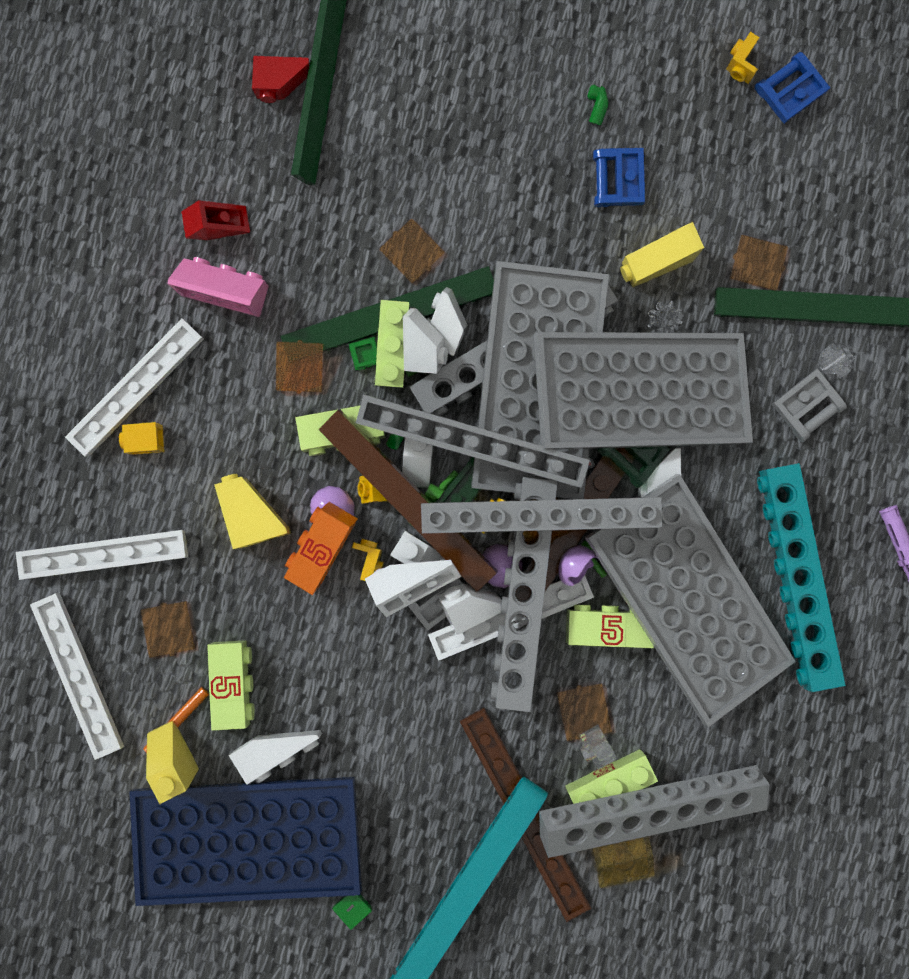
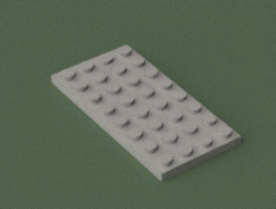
[471,261,609,499]
[534,332,753,450]
[585,474,796,727]

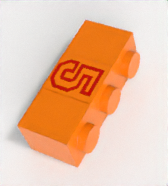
[284,501,358,595]

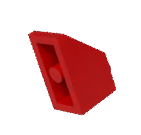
[252,56,310,103]
[181,200,250,240]

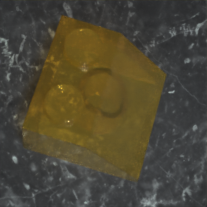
[591,836,654,888]

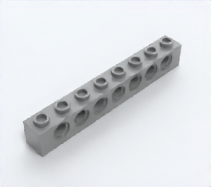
[410,272,618,416]
[356,395,590,488]
[490,477,558,712]
[421,497,662,533]
[539,765,770,858]

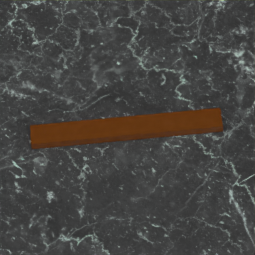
[319,409,498,592]
[460,708,591,922]

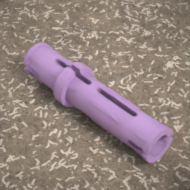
[879,505,909,581]

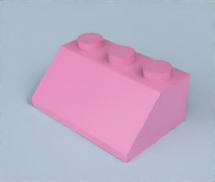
[167,257,269,317]

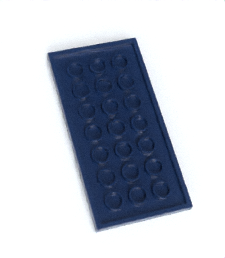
[129,777,362,906]

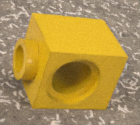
[119,422,164,455]

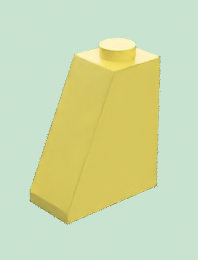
[620,222,704,287]
[215,474,291,549]
[146,721,199,804]

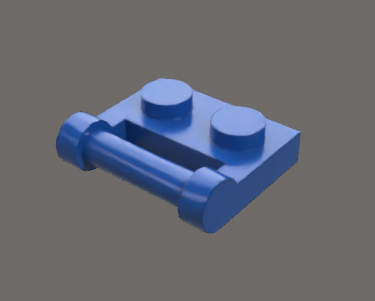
[754,52,830,124]
[593,148,645,207]

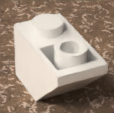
[427,287,468,356]

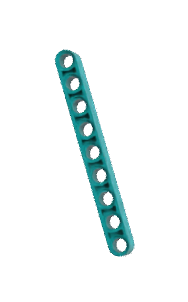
[390,776,548,979]

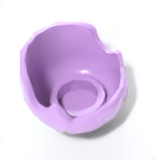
[310,486,355,516]
[482,544,523,588]
[559,545,597,586]

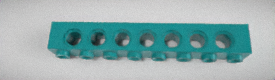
[757,463,846,692]

